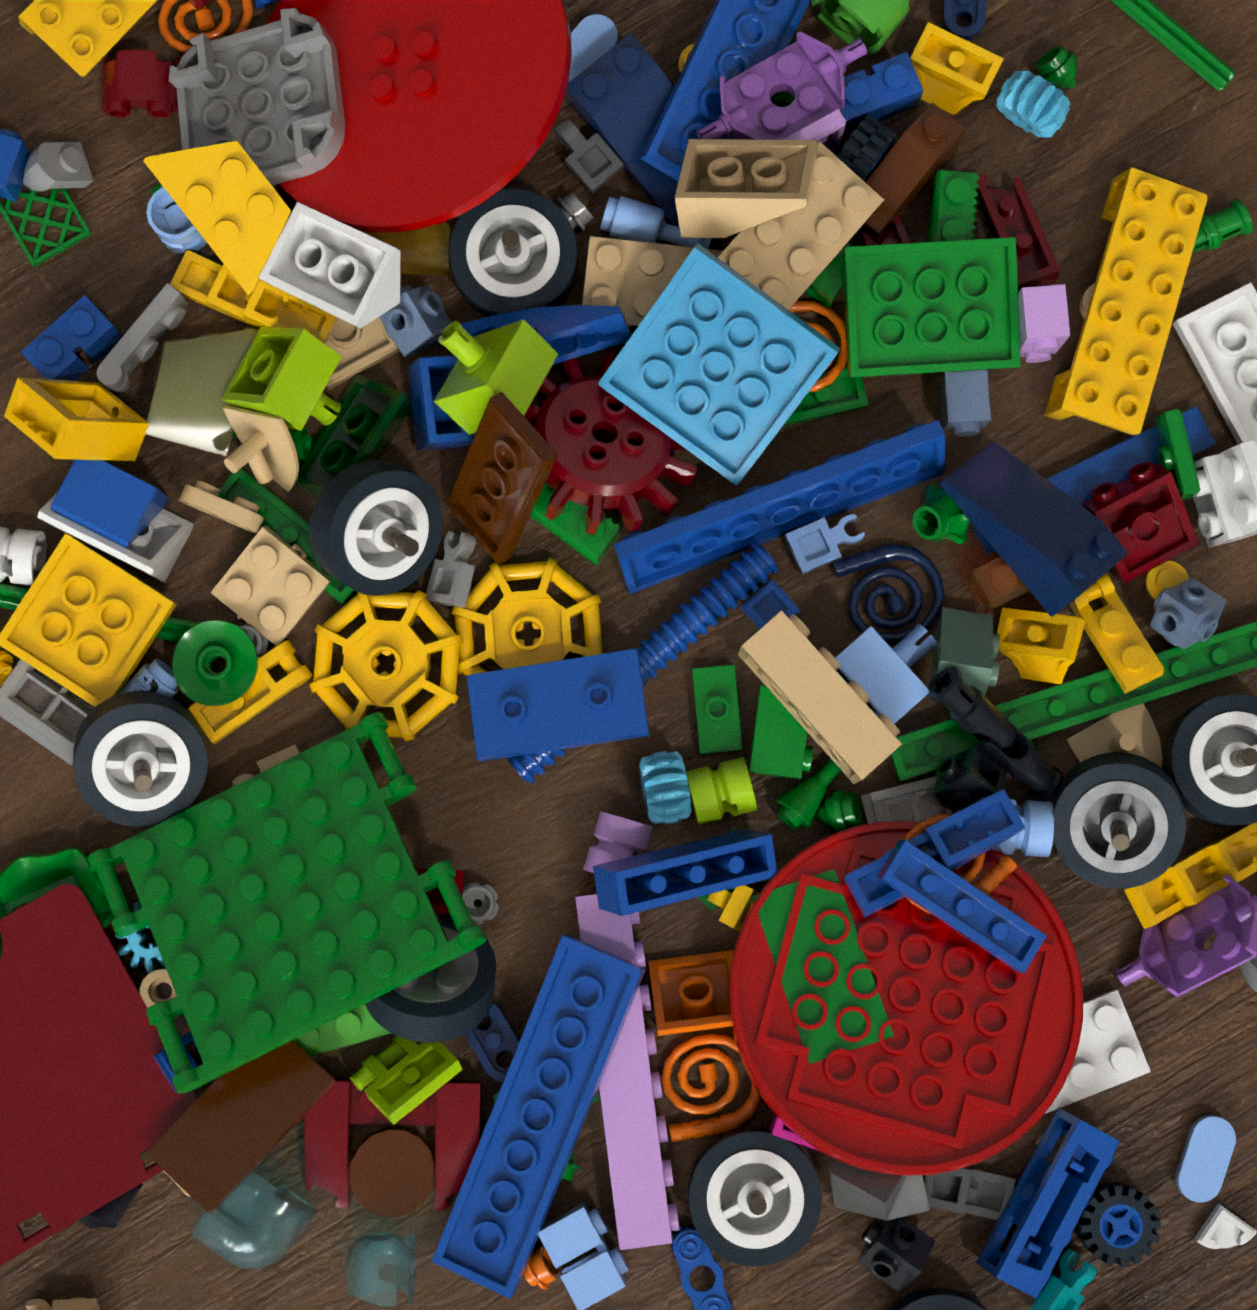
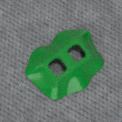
[0,847,114,960]

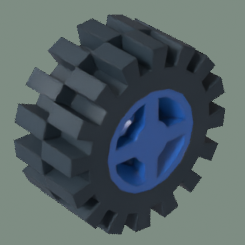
[836,114,897,183]
[1076,1182,1161,1267]

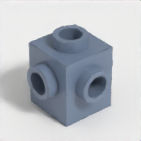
[379,285,452,357]
[1149,577,1227,650]

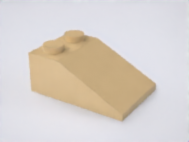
[675,139,818,238]

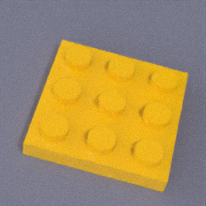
[0,533,177,707]

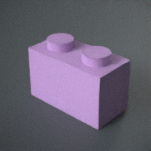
[1018,284,1070,363]

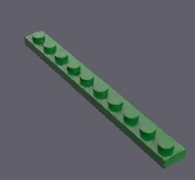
[890,621,1257,782]

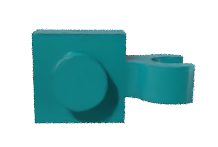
[1030,1249,1098,1310]

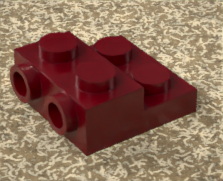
[1082,462,1199,584]

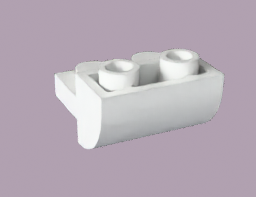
[1193,440,1257,548]

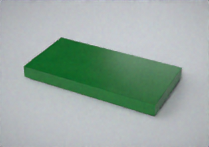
[751,869,894,1064]

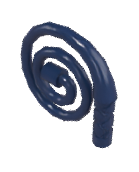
[832,544,945,642]

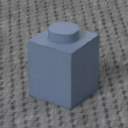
[939,370,991,436]

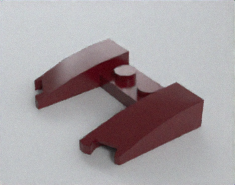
[862,175,1060,293]
[304,1078,483,1210]

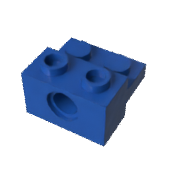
[407,356,476,452]

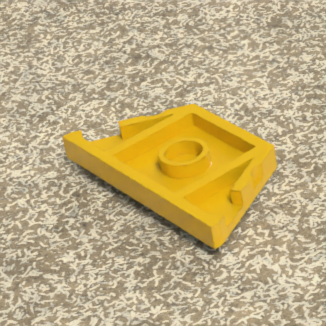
[143,140,291,295]

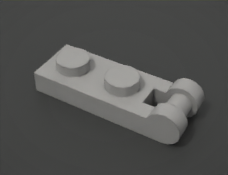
[97,283,189,394]

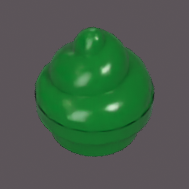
[1035,45,1077,89]
[816,790,862,832]

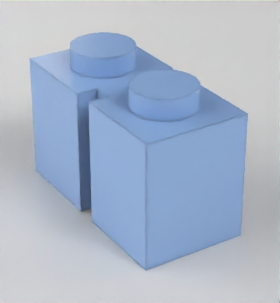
[538,1201,629,1310]

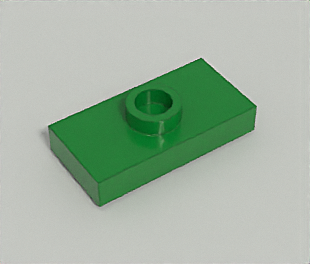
[1155,409,1201,501]
[692,665,743,755]

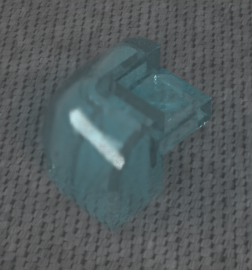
[191,1171,318,1269]

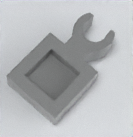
[426,531,476,608]

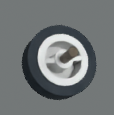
[449,189,578,317]
[310,460,443,596]
[73,691,208,827]
[1163,694,1257,826]
[688,1127,822,1267]

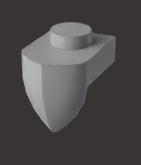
[23,142,94,191]

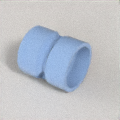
[146,187,207,254]
[991,799,1054,857]

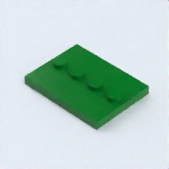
[842,237,1021,378]

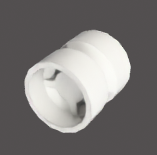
[0,527,47,586]

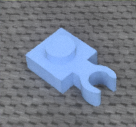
[784,514,865,575]

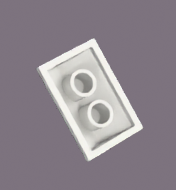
[258,202,400,329]
[37,493,194,583]

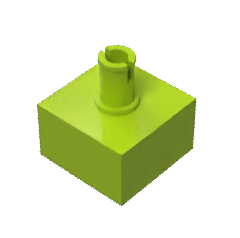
[434,319,558,435]
[221,326,342,431]

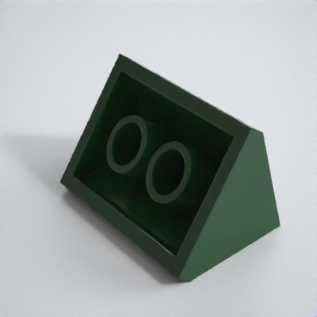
[295,374,412,498]

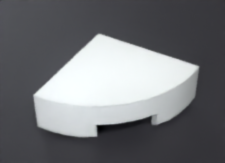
[1193,1204,1257,1249]

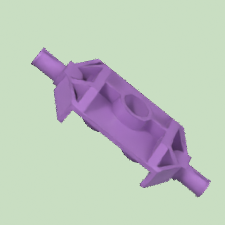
[697,31,867,140]
[1116,874,1257,997]

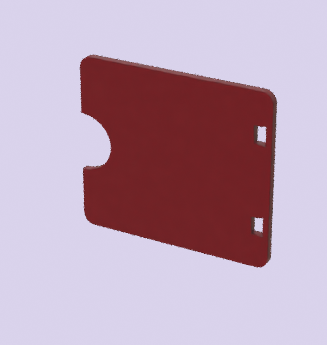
[0,884,199,1266]

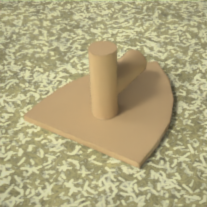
[223,405,299,492]
[1065,704,1163,768]

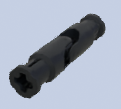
[928,666,1064,801]

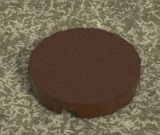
[347,1128,435,1217]

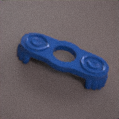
[671,1224,733,1310]

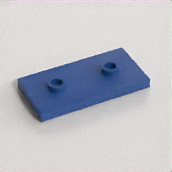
[467,648,650,762]

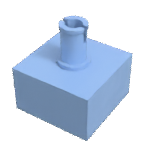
[835,624,937,724]

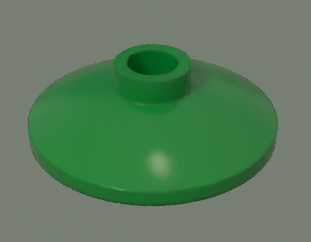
[172,620,258,706]

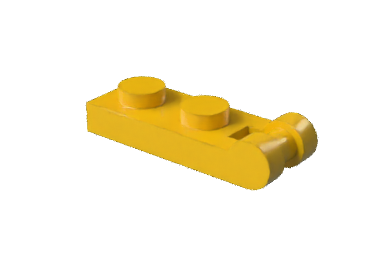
[1069,573,1164,694]
[188,640,313,744]

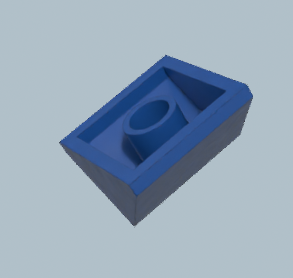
[50,460,169,549]

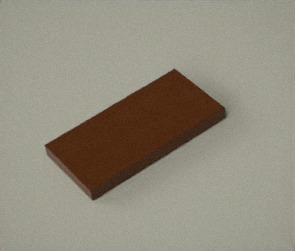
[446,392,558,564]
[146,1041,336,1215]

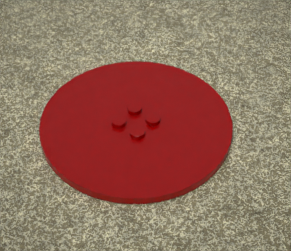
[266,0,572,233]
[729,821,1084,1176]

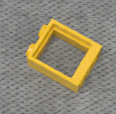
[4,378,149,461]

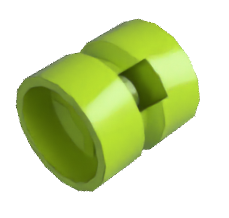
[686,757,757,826]

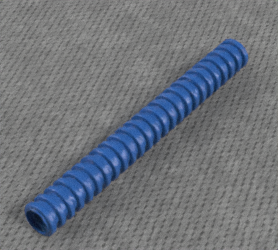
[507,543,779,784]

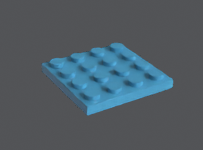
[598,243,840,486]

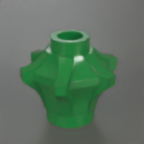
[912,483,970,545]

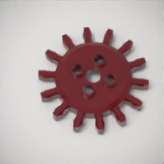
[524,351,697,535]

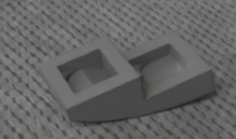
[924,1167,1016,1220]

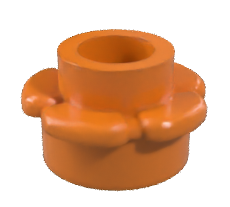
[523,1246,560,1290]

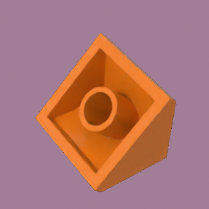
[648,950,734,1036]

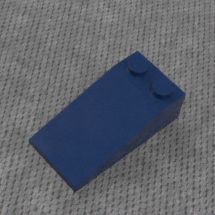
[566,33,679,226]
[940,442,1128,617]

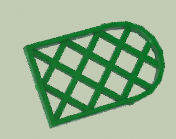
[0,188,92,267]

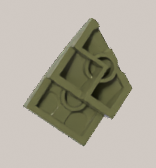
[145,327,259,456]

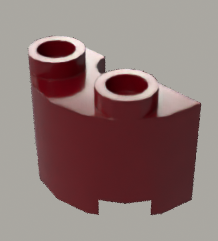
[101,50,181,118]

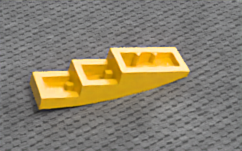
[170,250,337,344]
[1124,822,1257,929]

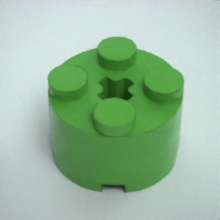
[811,0,910,54]

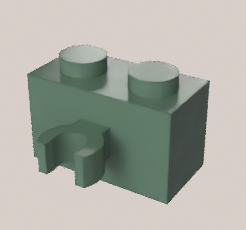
[932,607,1000,695]

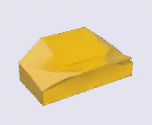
[910,22,1004,115]
[997,608,1085,685]

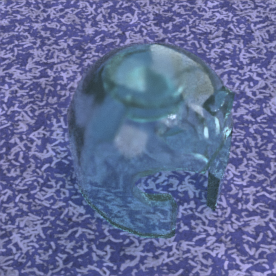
[345,1231,416,1307]

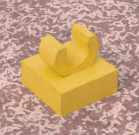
[707,885,760,932]

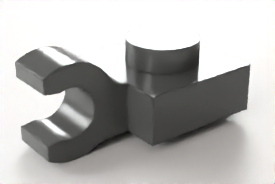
[555,118,624,195]

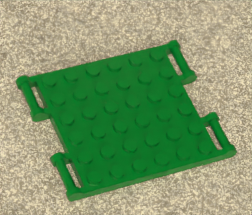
[87,712,486,1094]

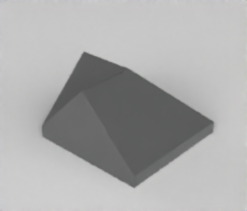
[828,1161,930,1221]

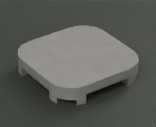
[169,8,345,185]

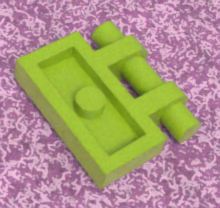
[350,1035,463,1125]

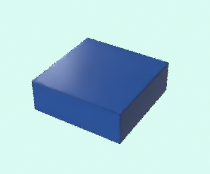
[740,579,801,630]

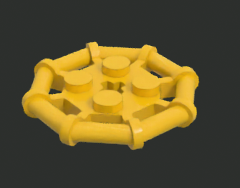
[451,557,603,677]
[309,590,464,742]

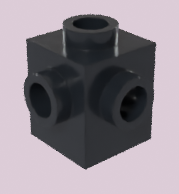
[933,744,1008,814]
[857,1217,935,1293]

